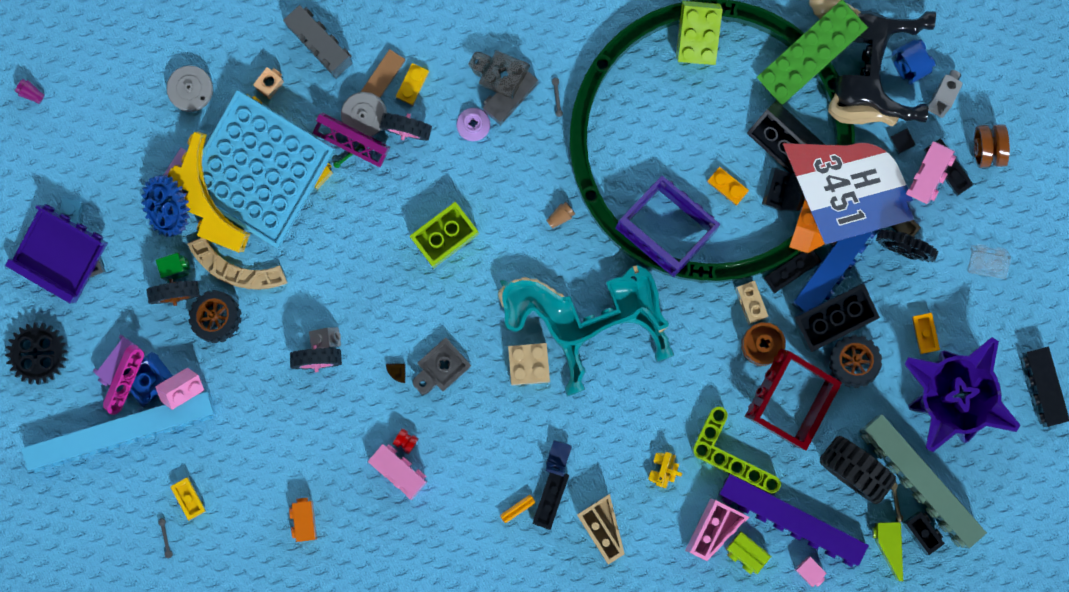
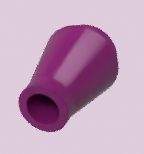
[15,79,45,104]

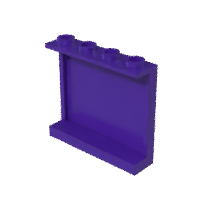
[5,204,108,304]

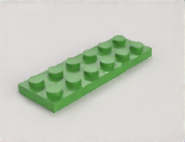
[757,0,868,105]

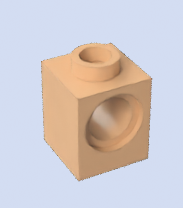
[253,67,284,99]

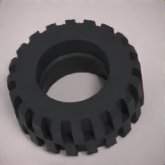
[820,436,896,504]

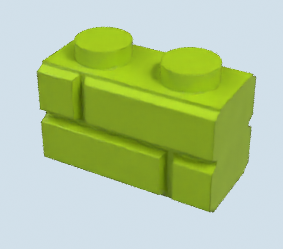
[726,531,771,575]

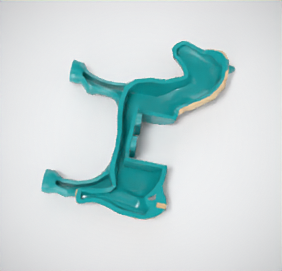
[498,265,674,396]

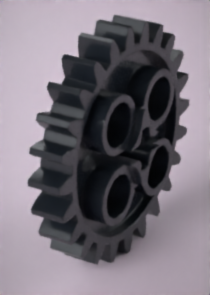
[876,229,939,262]
[5,322,69,385]

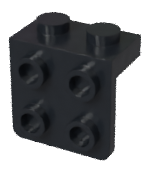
[762,168,804,211]

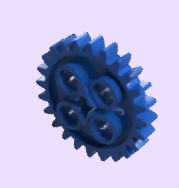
[141,175,190,237]

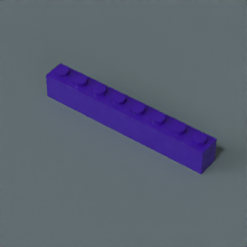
[718,474,869,567]

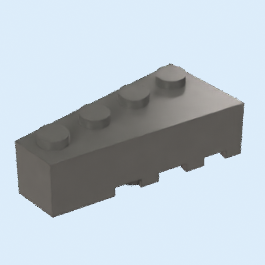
[283,5,353,78]

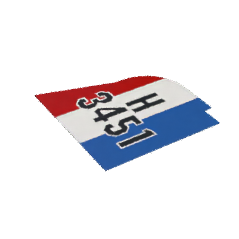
[783,143,914,245]

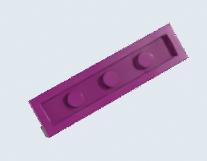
[312,113,390,167]

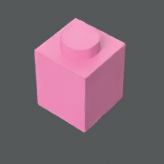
[794,556,827,587]

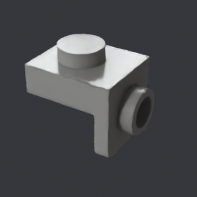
[309,327,341,349]

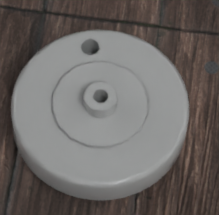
[166,65,213,112]
[341,92,387,137]

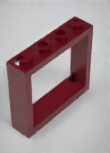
[744,348,842,451]

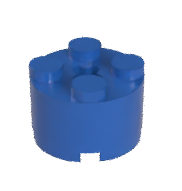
[892,39,935,84]

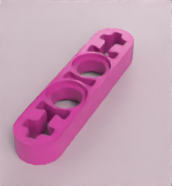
[103,345,144,415]

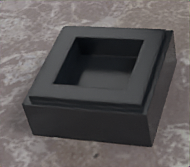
[889,129,916,154]

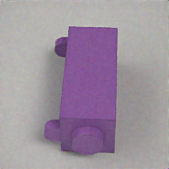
[93,334,142,387]

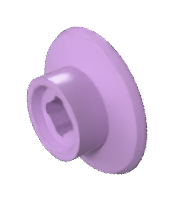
[456,108,490,141]

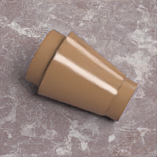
[546,202,575,229]

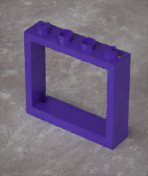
[616,176,720,277]

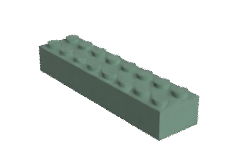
[860,414,987,549]

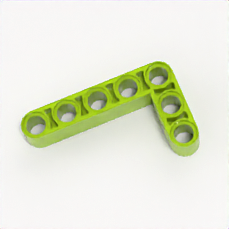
[692,407,781,493]

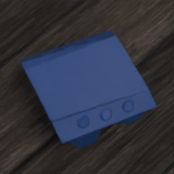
[123,352,174,407]

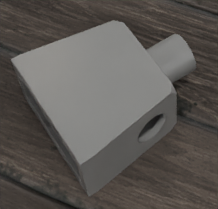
[928,70,963,118]

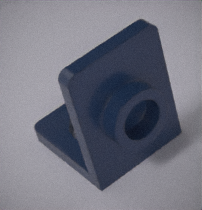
[546,440,572,476]

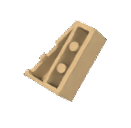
[577,494,625,565]

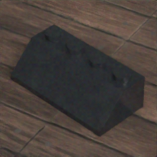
[747,100,825,173]
[794,283,880,352]

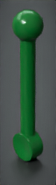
[333,143,365,168]

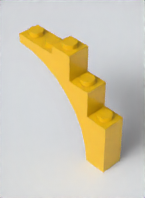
[168,132,250,253]

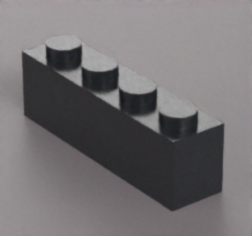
[1021,346,1069,428]

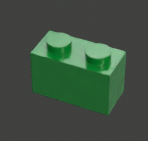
[156,253,191,282]

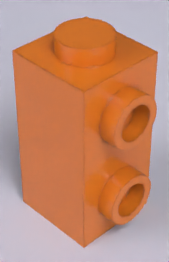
[289,498,317,542]

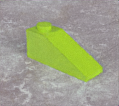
[872,522,903,581]

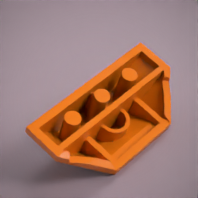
[789,198,825,253]

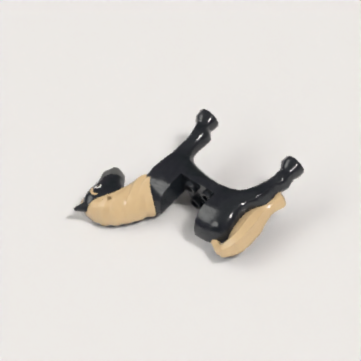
[809,0,936,126]

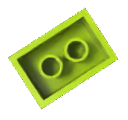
[676,1,723,65]
[410,201,479,269]

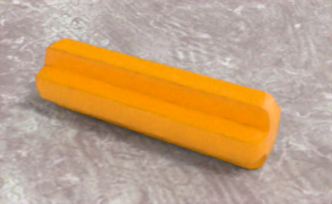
[500,495,535,523]

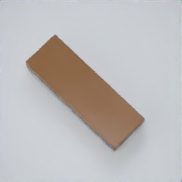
[361,49,406,98]

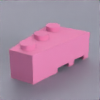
[906,141,957,204]
[368,444,427,500]

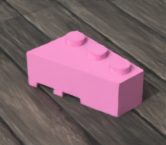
[685,498,749,561]

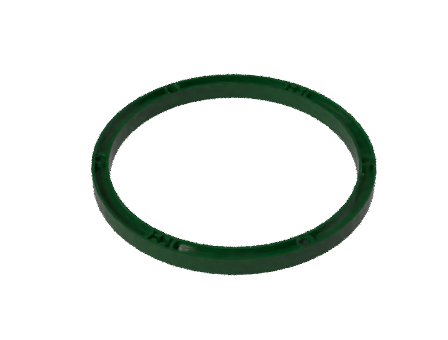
[570,0,855,283]

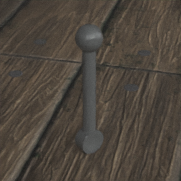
[552,78,563,117]
[158,518,173,558]

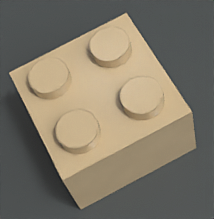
[508,343,550,386]

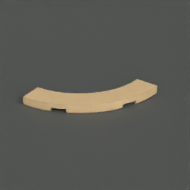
[187,238,288,290]

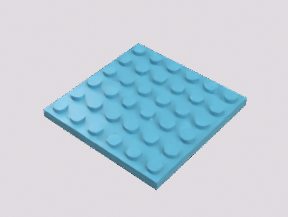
[182,90,336,248]

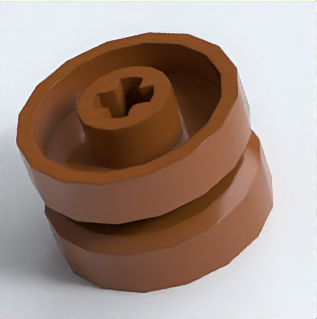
[974,124,1010,168]
[741,323,786,366]

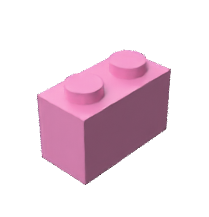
[155,367,205,410]

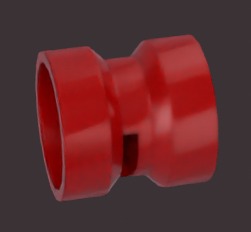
[393,428,419,454]

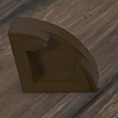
[386,364,406,383]

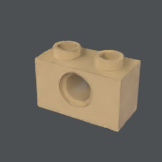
[735,281,769,325]

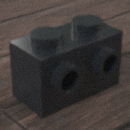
[902,512,945,555]

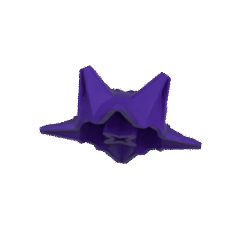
[904,337,1020,452]

